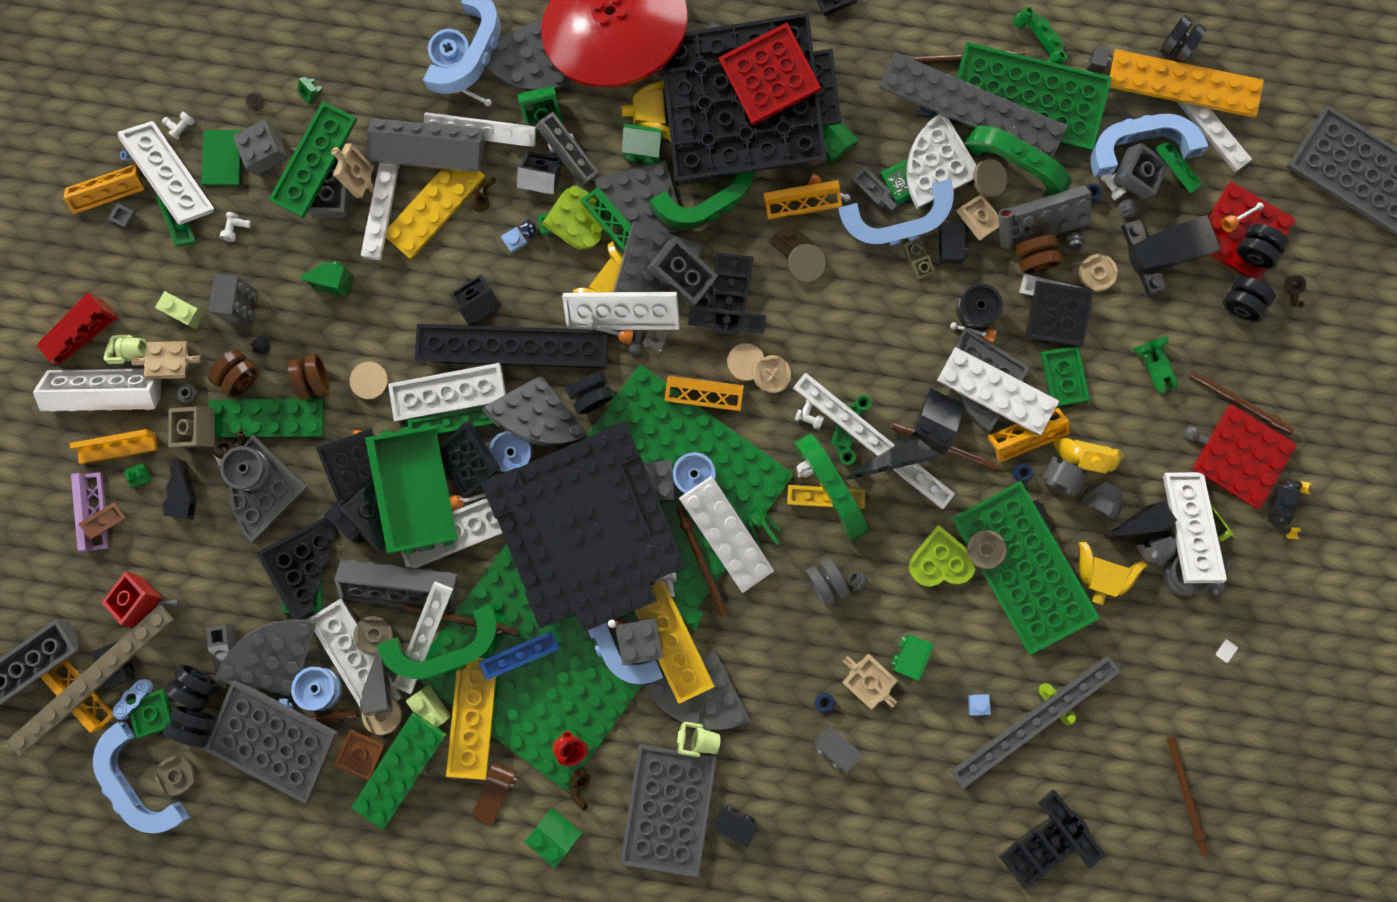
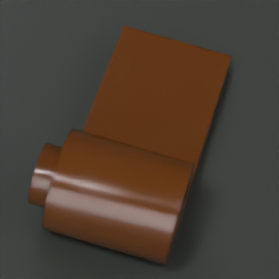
[471,762,518,826]

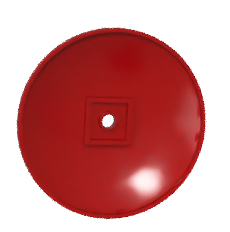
[541,0,688,88]

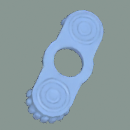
[113,679,153,720]

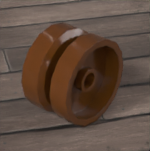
[1015,235,1063,274]
[208,349,259,399]
[288,353,330,401]

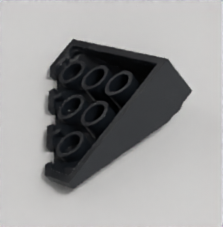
[845,436,940,480]
[255,517,337,620]

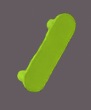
[1210,503,1236,542]
[1039,683,1076,725]

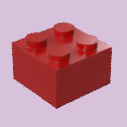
[101,571,162,628]

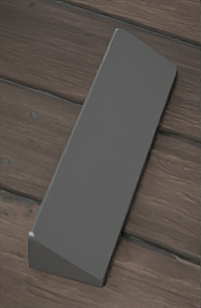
[536,112,599,186]

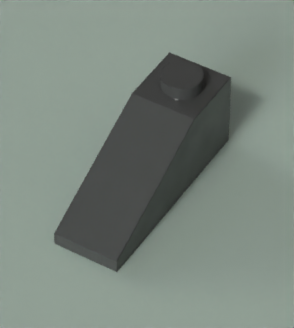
[360,651,393,716]

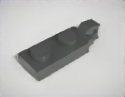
[851,166,897,213]

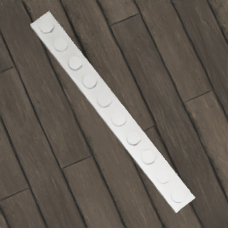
[793,373,955,509]

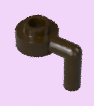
[470,176,496,213]
[1284,275,1306,308]
[213,430,247,459]
[570,769,591,811]

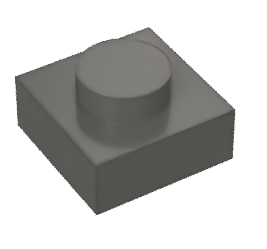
[108,203,137,229]

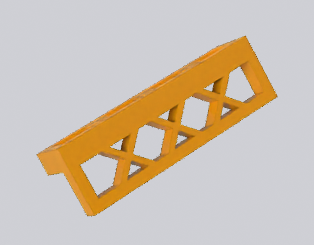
[63,164,145,214]
[764,180,842,220]
[665,376,744,411]
[988,407,1070,463]
[69,429,158,464]
[40,659,115,733]

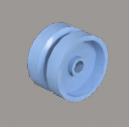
[428,29,469,68]
[489,431,534,472]
[673,452,716,493]
[291,667,343,711]

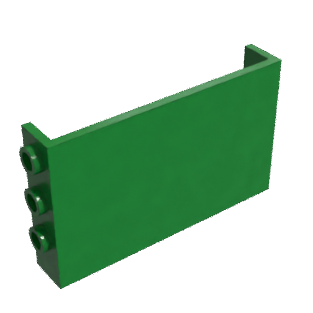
[365,423,458,555]

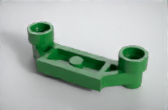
[1012,6,1067,64]
[831,395,871,466]

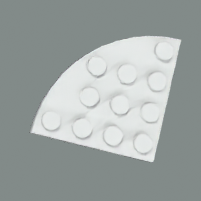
[907,114,977,209]

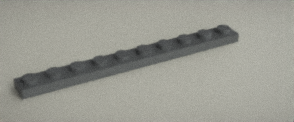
[950,656,1120,788]

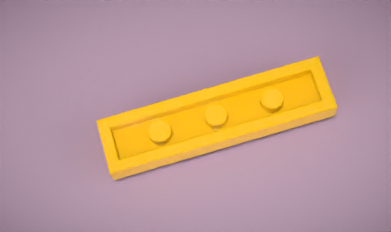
[787,485,866,509]

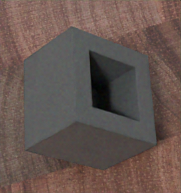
[1087,46,1111,74]

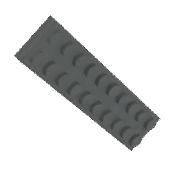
[879,52,1067,158]

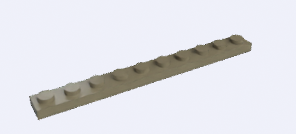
[7,605,174,756]

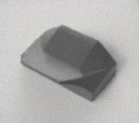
[1080,481,1124,522]

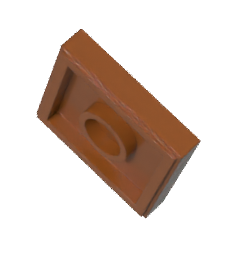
[333,728,387,781]

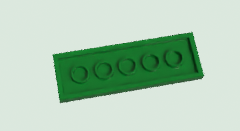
[268,101,357,219]
[208,398,325,438]
[351,712,447,830]

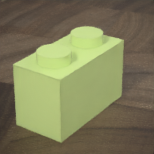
[155,291,206,330]
[406,684,451,727]

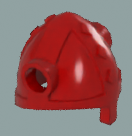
[552,731,588,766]

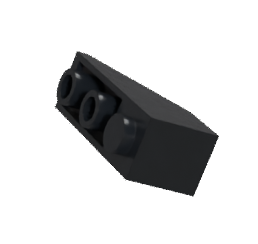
[163,458,197,520]

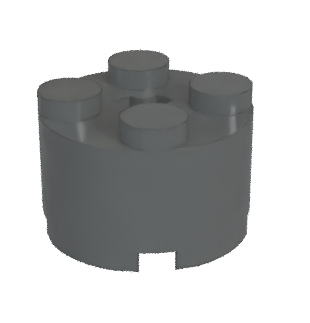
[1043,456,1089,496]

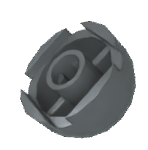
[1135,531,1177,566]

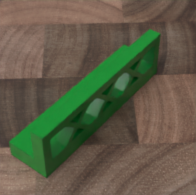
[580,187,631,253]

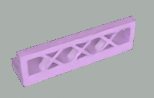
[71,472,110,552]

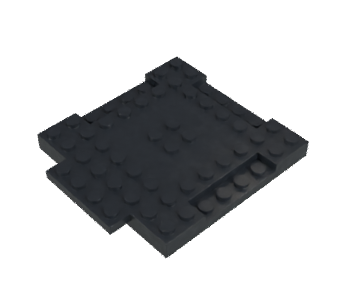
[663,12,841,185]
[481,421,687,632]

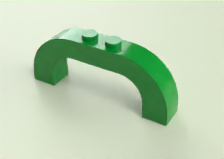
[964,126,1072,197]
[649,172,754,230]
[792,433,868,543]
[376,604,497,679]

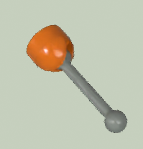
[587,323,633,345]

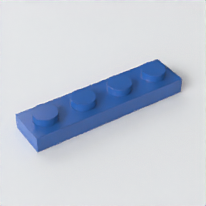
[479,630,560,680]

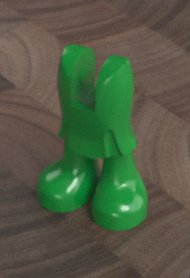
[1133,335,1178,395]

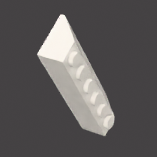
[33,369,161,412]

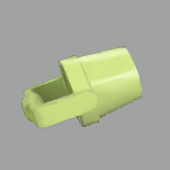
[104,335,146,364]
[677,722,720,757]

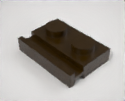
[769,220,815,258]

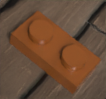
[78,502,126,540]

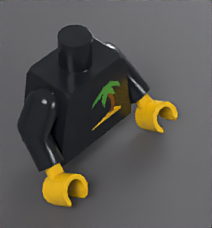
[1268,479,1313,540]

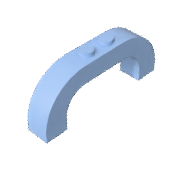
[423,0,501,94]
[1091,114,1208,177]
[838,179,954,246]
[588,622,663,684]
[93,721,191,833]

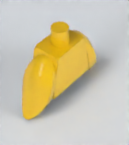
[621,79,671,142]
[573,241,623,293]
[1053,438,1123,473]
[1078,542,1148,605]

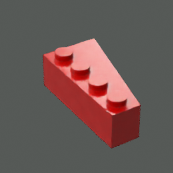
[36,292,119,366]

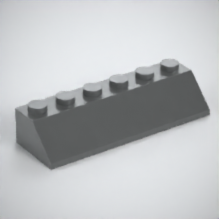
[367,118,486,172]
[334,559,458,614]
[0,619,78,706]

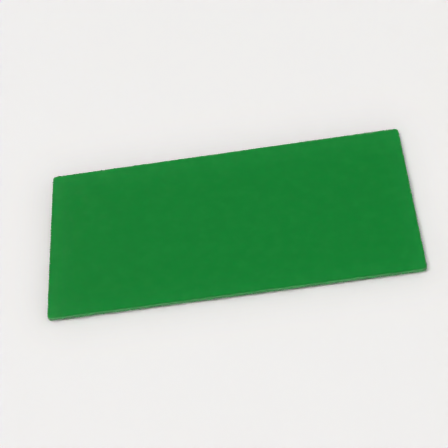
[417,365,793,790]

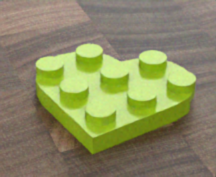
[542,186,603,250]
[908,525,975,587]

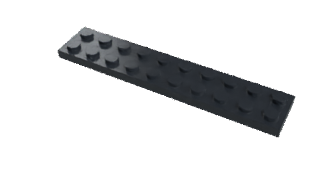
[414,324,608,369]

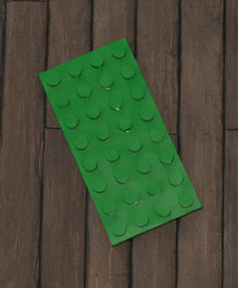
[957,41,1112,151]
[952,481,1100,655]

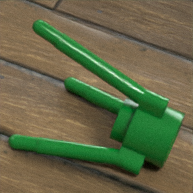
[746,507,782,553]

